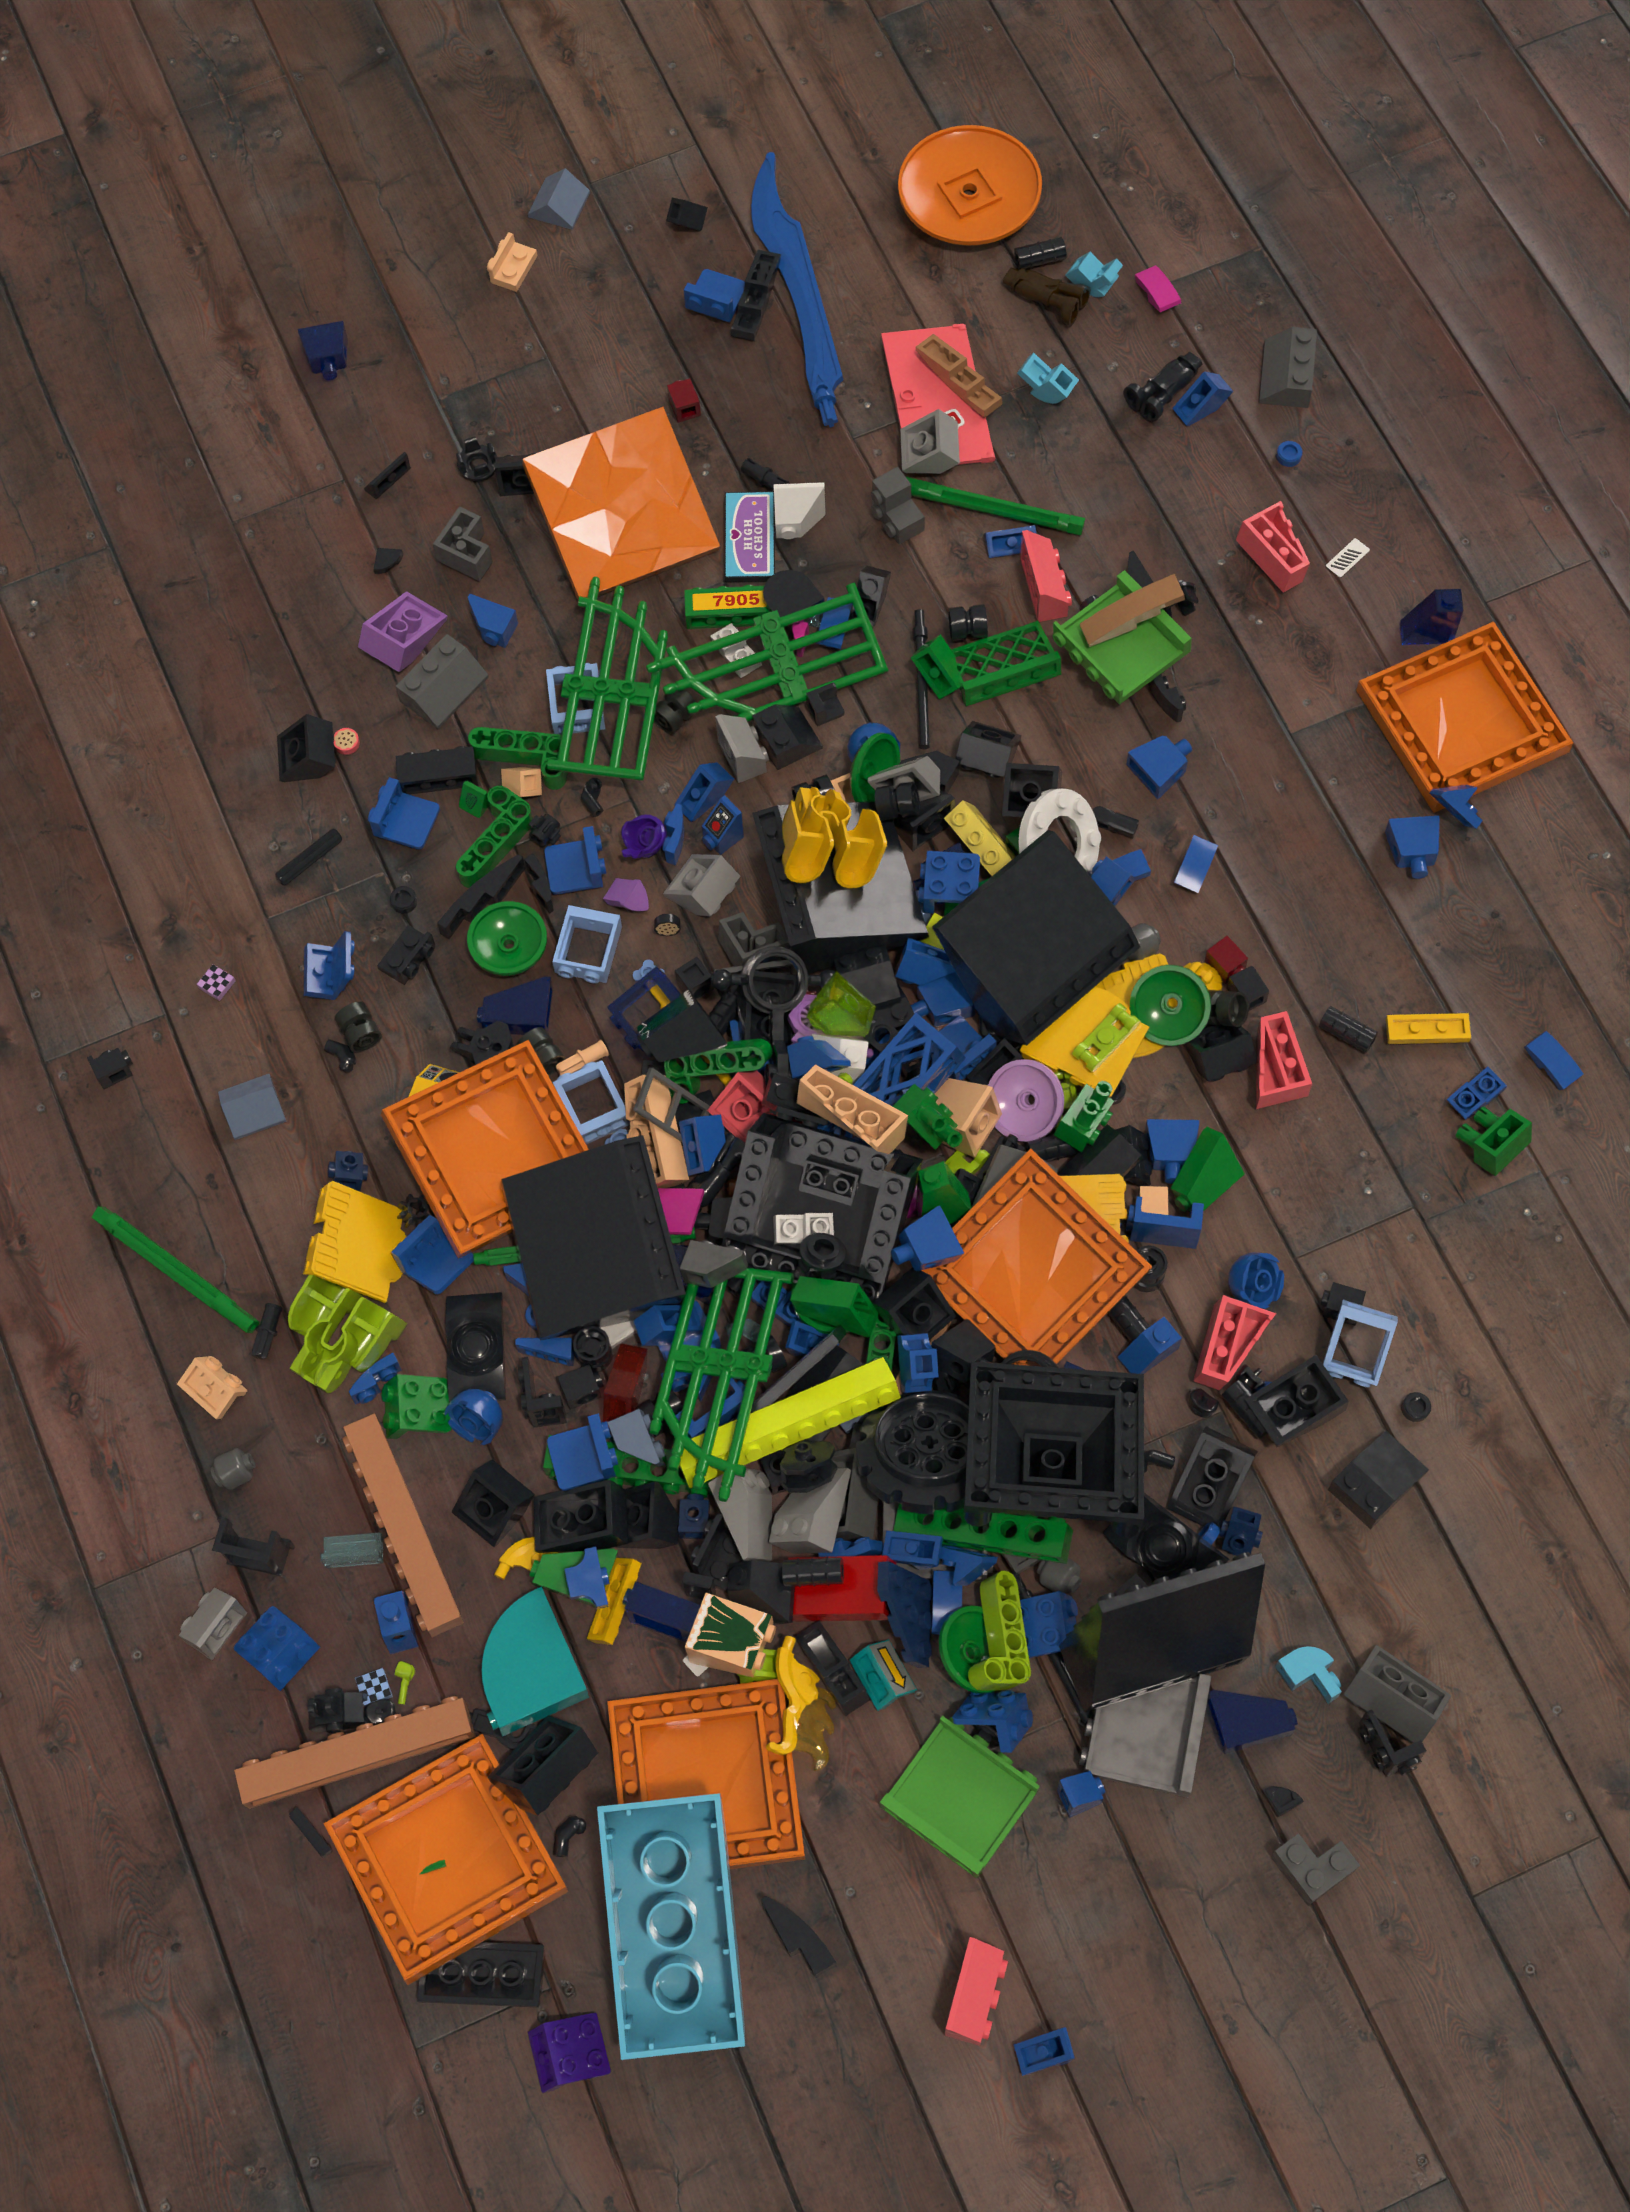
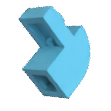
[1066,251,1123,297]
[1017,353,1079,404]
[1275,1647,1342,1704]

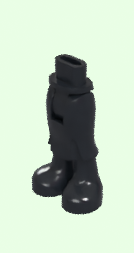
[1123,352,1203,422]
[687,1132,745,1212]

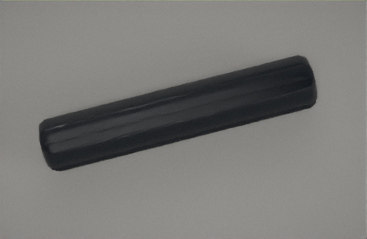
[275,828,342,885]

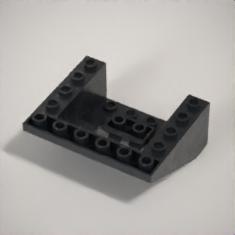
[752,802,929,974]
[932,830,1141,1046]
[721,1113,923,1304]
[500,1135,686,1341]
[1059,1552,1265,1713]

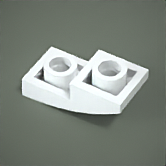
[710,623,762,678]
[773,1213,834,1244]

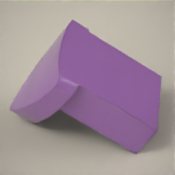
[603,878,649,911]

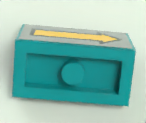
[850,1639,917,1711]

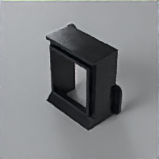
[212,1516,295,1576]

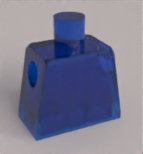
[298,321,348,380]

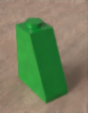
[1171,1127,1245,1212]
[916,1161,972,1224]
[790,1276,879,1337]
[529,1549,618,1607]

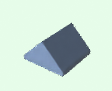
[528,168,590,230]
[218,1073,287,1140]

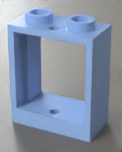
[546,663,605,735]
[552,905,622,983]
[553,1060,630,1144]
[1322,1300,1398,1387]

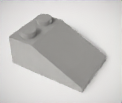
[708,1468,772,1562]
[769,1468,851,1554]

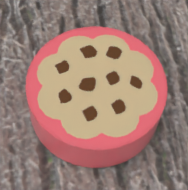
[334,728,360,755]

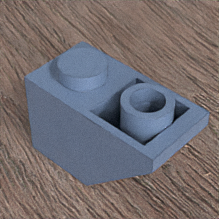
[607,1409,666,1467]

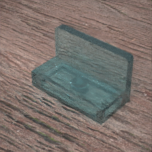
[321,1532,383,1568]

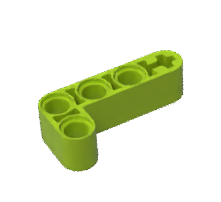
[968,1571,1031,1691]

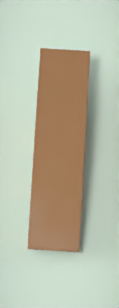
[915,334,1002,418]
[1080,574,1185,647]

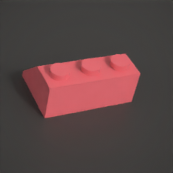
[1020,530,1072,622]
[707,1070,802,1142]
[945,1937,1008,2046]

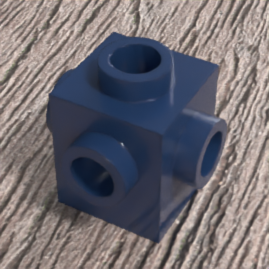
[327,1151,368,1192]
[1219,1506,1263,1556]

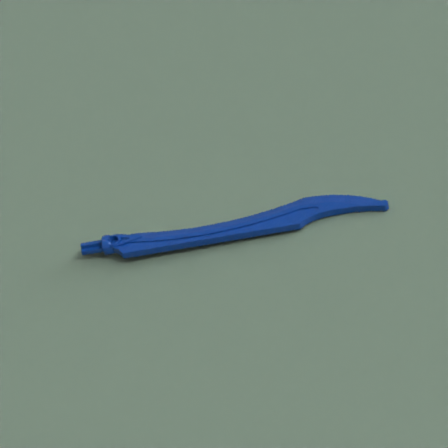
[751,152,844,427]

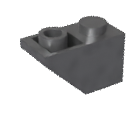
[680,1240,748,1288]

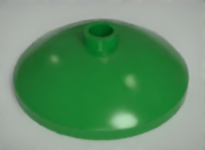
[850,733,900,802]
[467,901,547,976]
[1130,964,1211,1046]
[939,1606,996,1694]

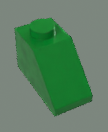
[910,634,960,700]

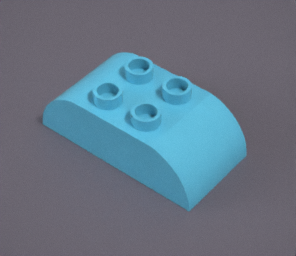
[597,1793,745,2060]

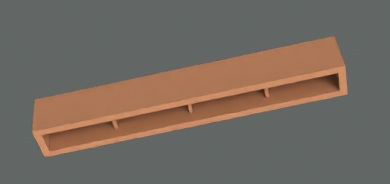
[342,1413,464,1637]
[234,1696,476,1809]

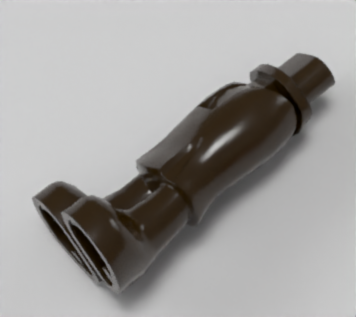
[1003,268,1091,326]

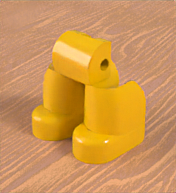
[782,787,887,888]

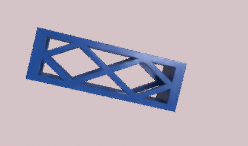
[818,1013,966,1143]

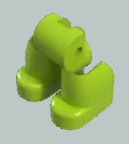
[288,1275,408,1393]

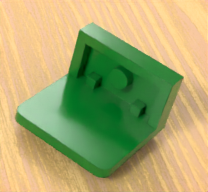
[382,1374,452,1439]

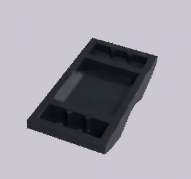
[445,1292,506,1403]
[1103,1492,1230,1580]

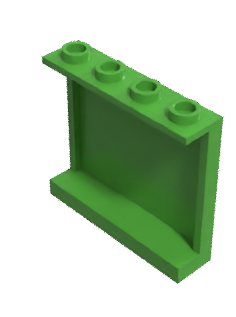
[1053,570,1192,705]
[880,1715,1040,1879]

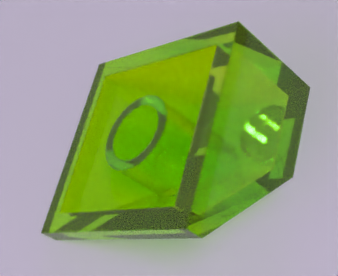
[807,971,876,1036]

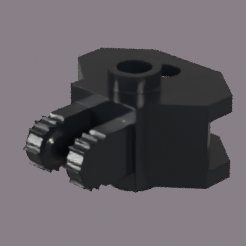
[450,1021,514,1065]
[776,1438,837,1493]
[307,1688,368,1733]

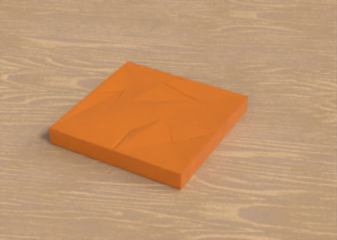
[522,407,720,600]
[1356,622,1573,813]
[381,1040,589,1259]
[921,1148,1152,1367]
[607,1679,805,1869]
[323,1734,568,1985]

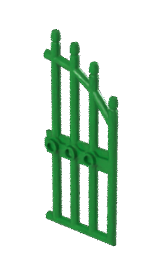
[547,577,668,781]
[646,583,889,722]
[650,1268,794,1502]

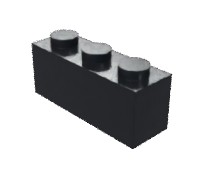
[396,746,479,795]

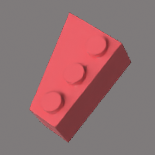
[1236,501,1310,593]
[1256,1011,1312,1109]
[1193,1295,1276,1390]

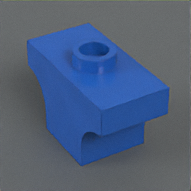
[897,1333,939,1393]
[564,1547,609,1610]

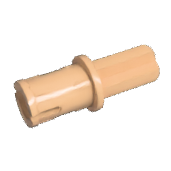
[556,1040,609,1076]

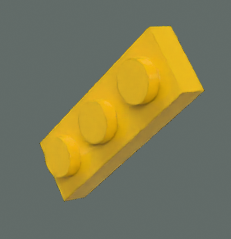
[1386,1013,1471,1044]
[587,1558,642,1645]

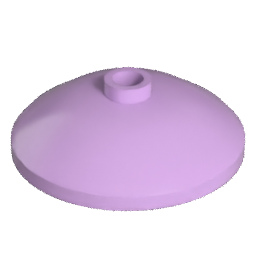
[988,1059,1064,1142]

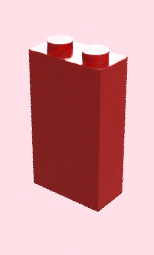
[788,1555,896,1622]

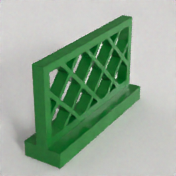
[951,621,1061,706]

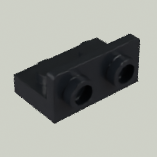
[377,925,435,985]

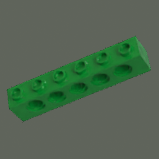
[543,1435,717,1498]
[893,1503,1073,1564]

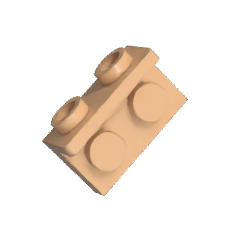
[487,232,537,292]
[177,1356,247,1419]

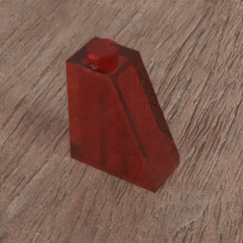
[603,1343,648,1432]

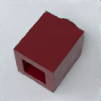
[667,378,701,423]
[1204,936,1248,984]

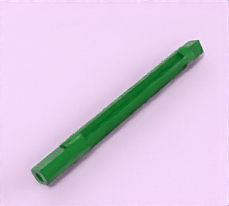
[906,477,1085,535]
[91,1206,260,1333]

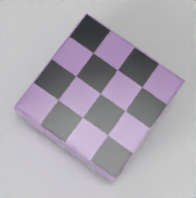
[197,964,235,1001]

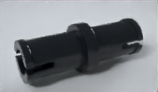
[741,458,789,491]

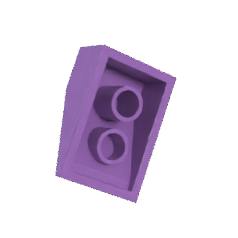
[358,591,448,672]

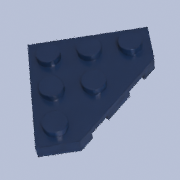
[877,1561,933,1668]

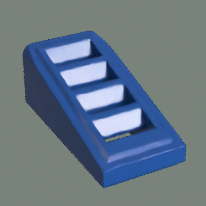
[515,1338,574,1366]

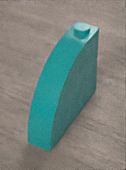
[482,1587,589,1737]

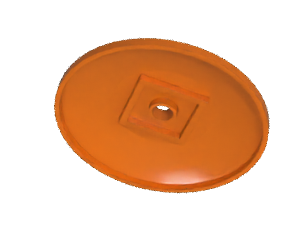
[898,125,1042,245]

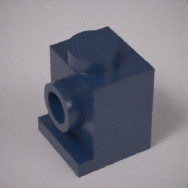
[678,1494,710,1539]

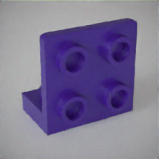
[528,2013,611,2093]

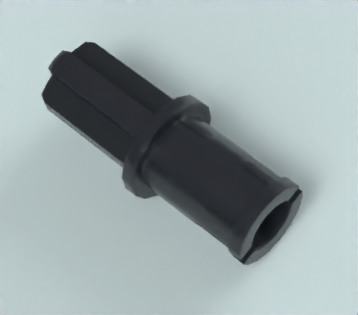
[251,1303,283,1359]

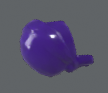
[621,814,667,858]

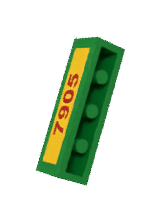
[685,585,769,629]

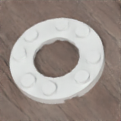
[1019,789,1101,876]

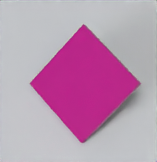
[658,1188,705,1235]

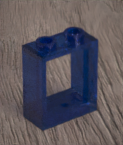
[607,966,681,1052]
[623,1581,701,1642]

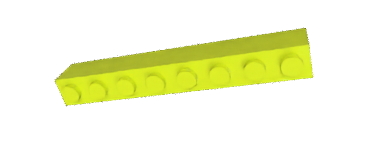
[680,1357,901,1488]

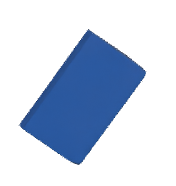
[984,525,1036,558]

